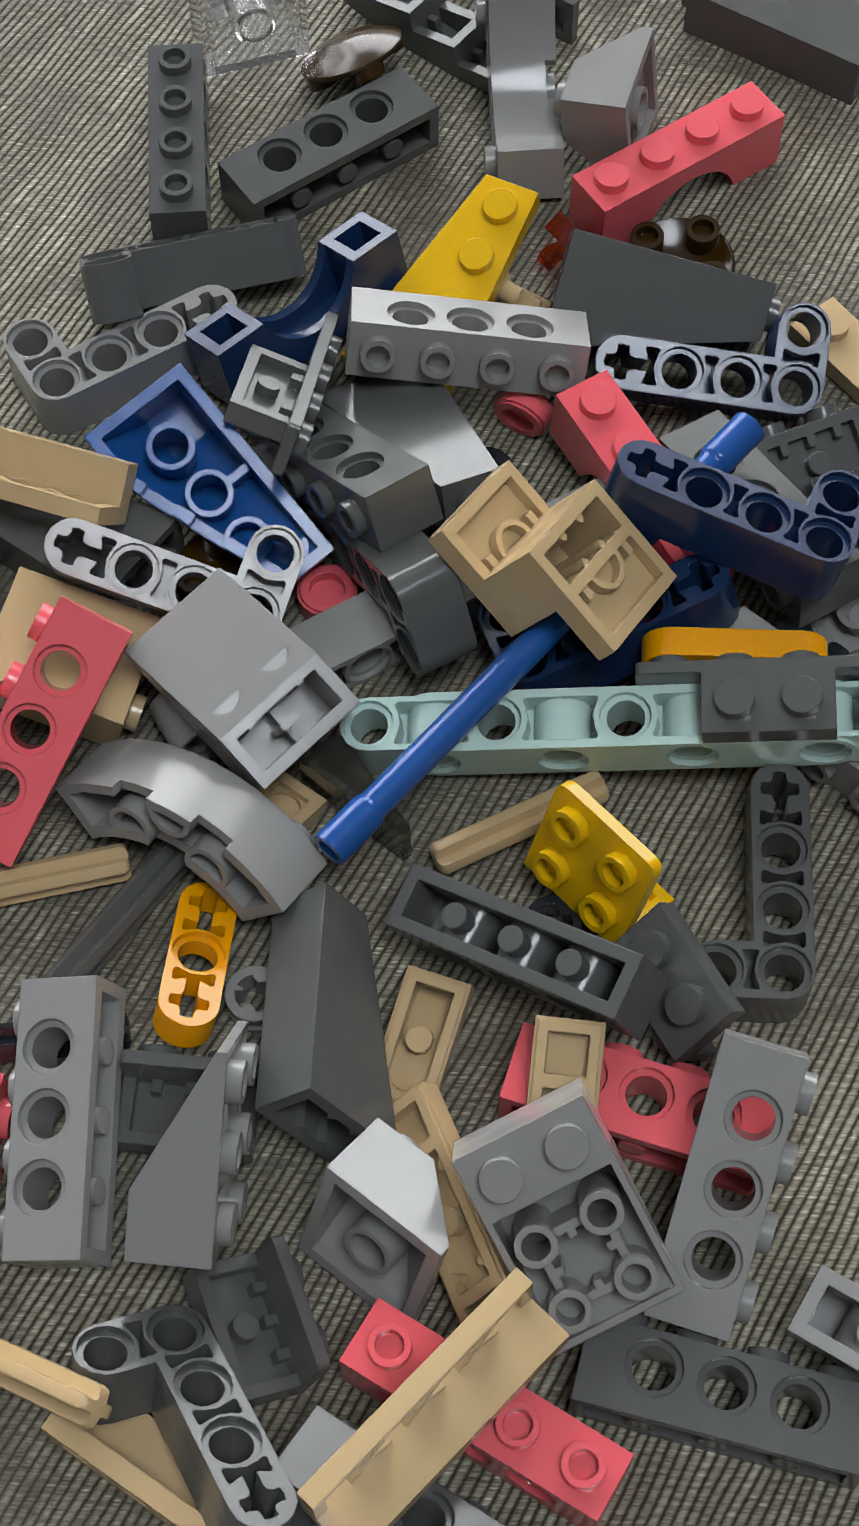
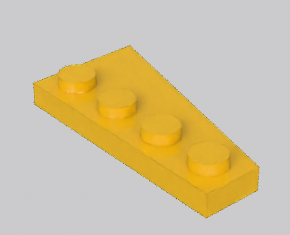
[340,174,540,395]

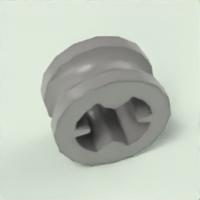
[224,965,268,1033]

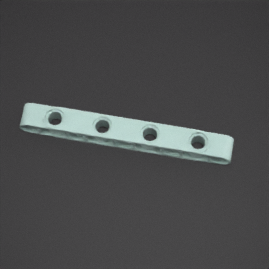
[340,680,859,776]

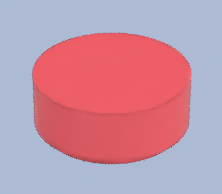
[493,391,553,437]
[297,564,358,619]

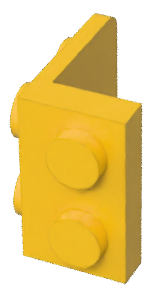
[524,780,675,943]

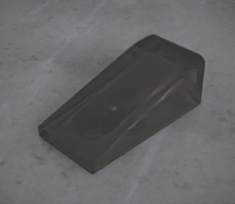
[298,733,412,861]

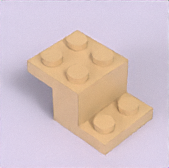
[427,460,677,660]

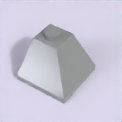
[554,26,659,164]
[298,1117,450,1321]

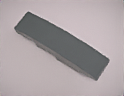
[343,0,488,93]

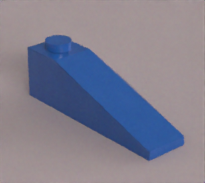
[84,363,335,583]

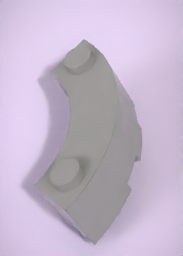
[474,0,564,199]
[55,739,328,921]

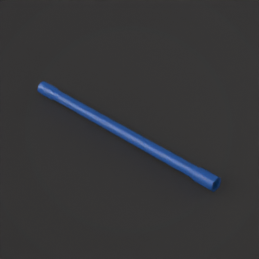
[314,412,764,865]

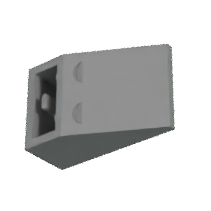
[124,568,361,792]
[124,1020,258,1270]
[451,1077,686,1356]

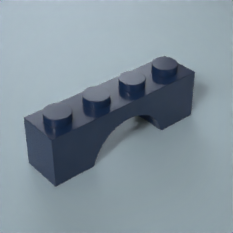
[184,211,408,404]

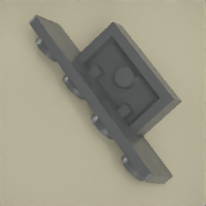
[223,311,343,476]
[635,649,859,743]

